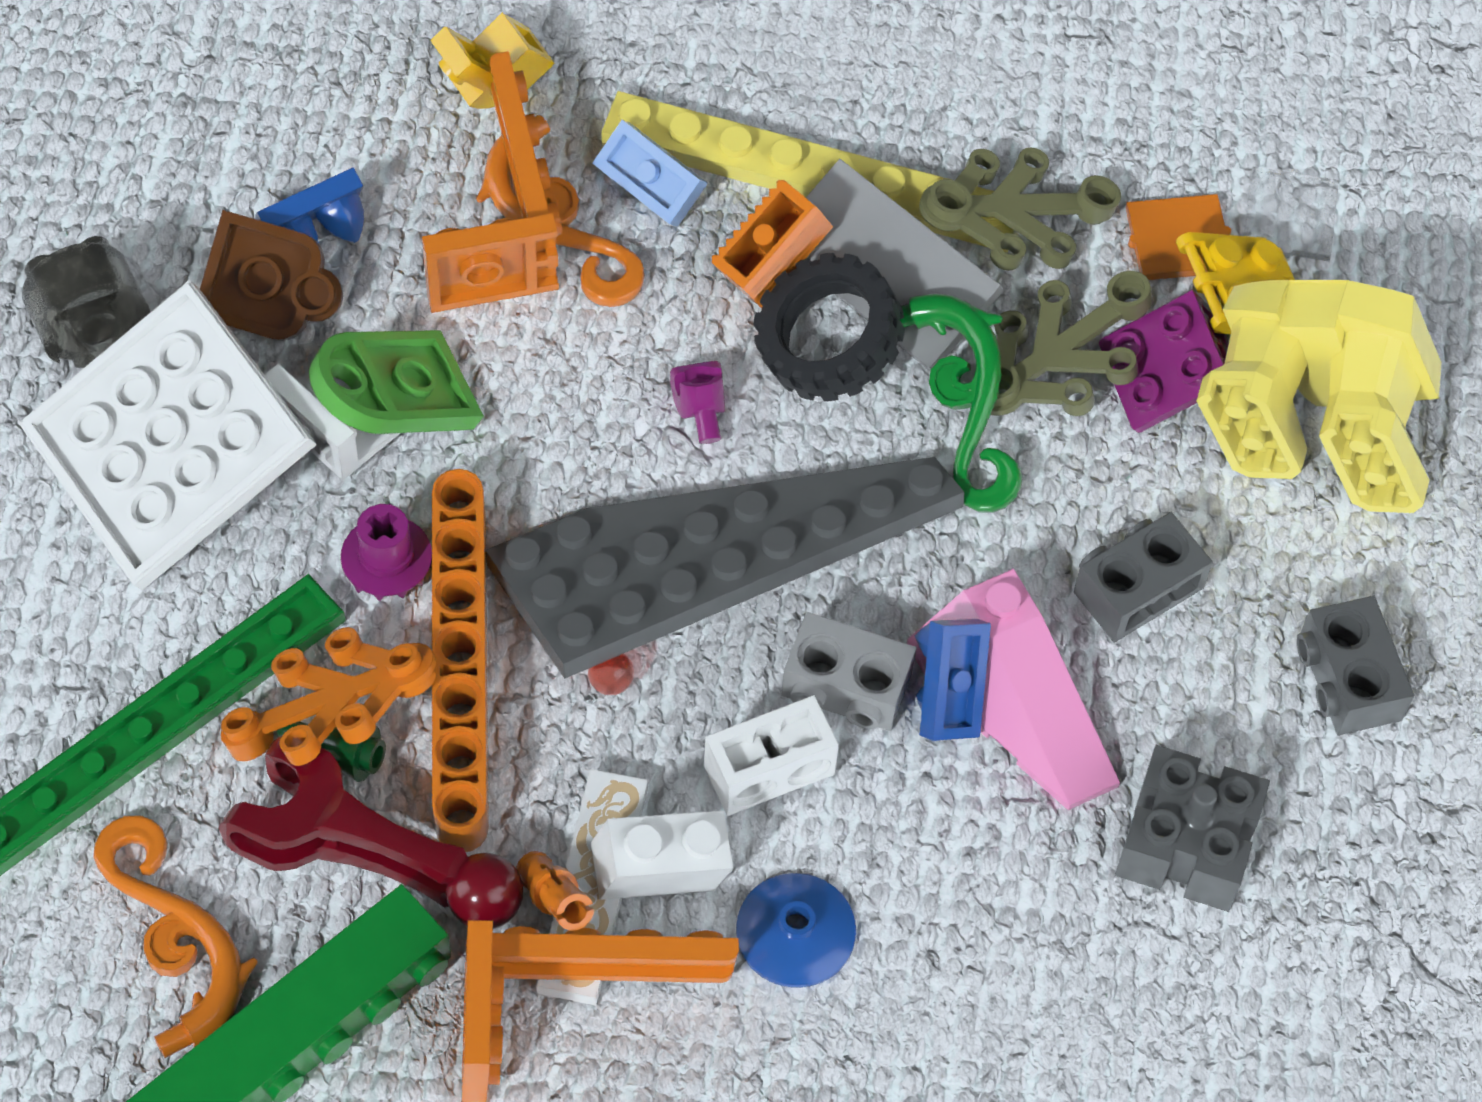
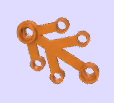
[221,627,436,766]

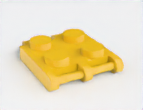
[1176,232,1295,334]

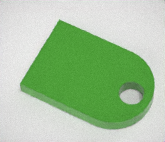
[309,330,484,434]

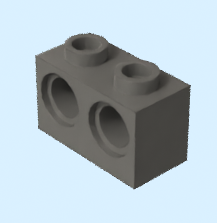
[1074,511,1213,643]
[1297,595,1415,736]

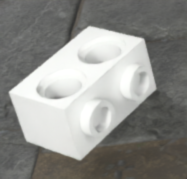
[704,695,839,816]

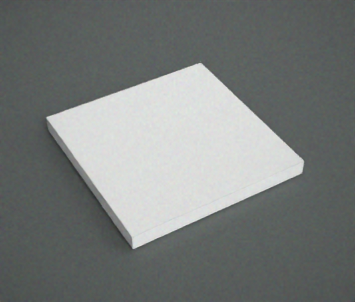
[19,280,317,590]

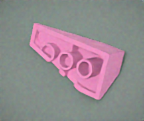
[907,569,1120,810]

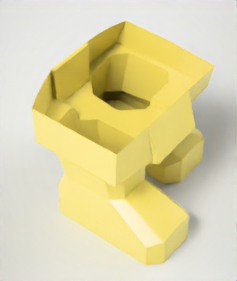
[1196,280,1442,513]

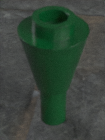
[277,721,386,782]

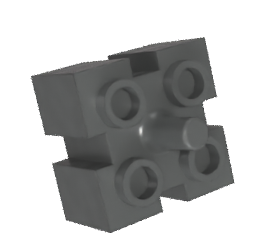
[1115,745,1270,912]

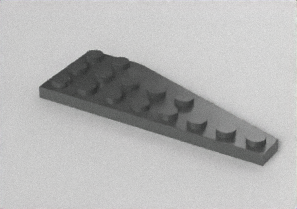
[485,457,964,679]

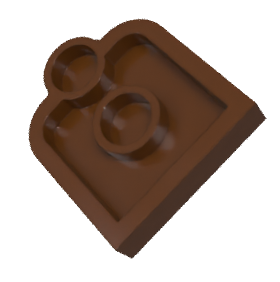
[200,210,343,341]

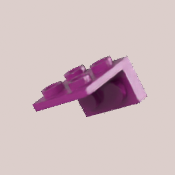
[1099,290,1229,433]

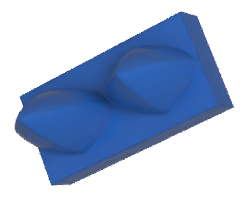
[254,167,364,243]
[915,619,991,741]

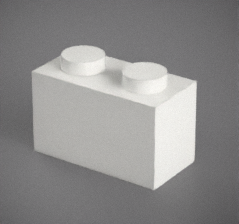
[591,811,733,900]

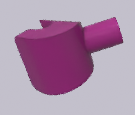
[670,361,726,444]

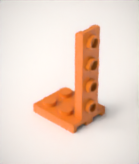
[422,51,562,313]
[461,920,739,1102]

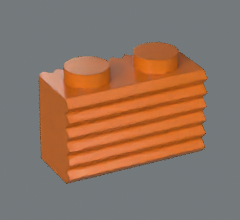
[712,180,833,308]

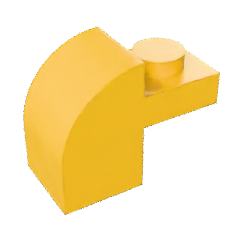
[430,12,555,109]

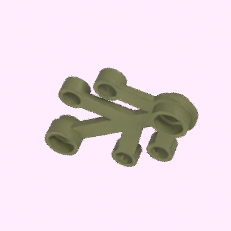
[919,147,1121,271]
[991,271,1153,416]

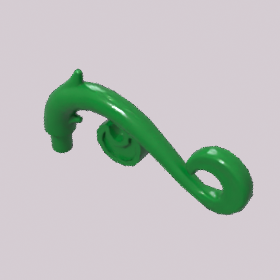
[900,293,1022,513]

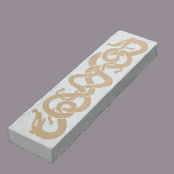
[536,769,648,1006]

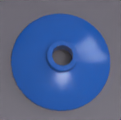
[736,873,856,988]

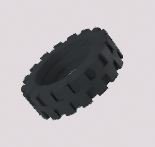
[753,253,905,401]

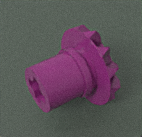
[341,504,432,602]

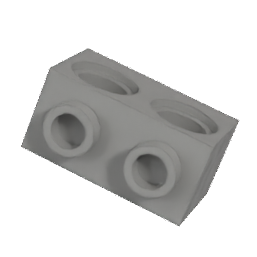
[781,611,917,731]

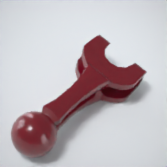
[219,736,523,929]

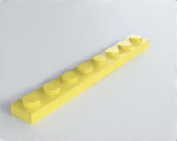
[602,91,1015,253]

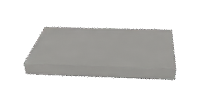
[806,159,1003,371]

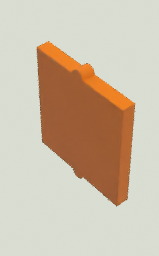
[1125,194,1231,280]

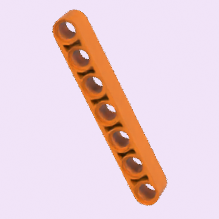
[432,469,489,852]

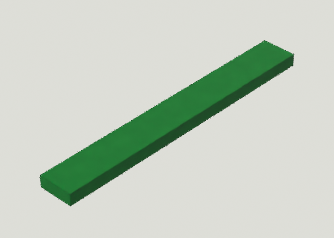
[0,573,346,876]

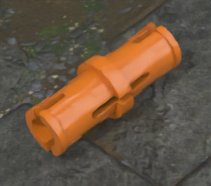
[516,851,594,931]

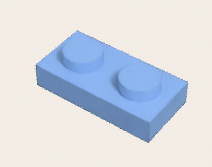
[592,120,708,227]

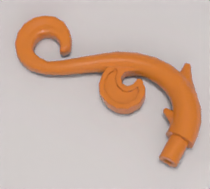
[476,115,645,307]
[93,815,258,1058]

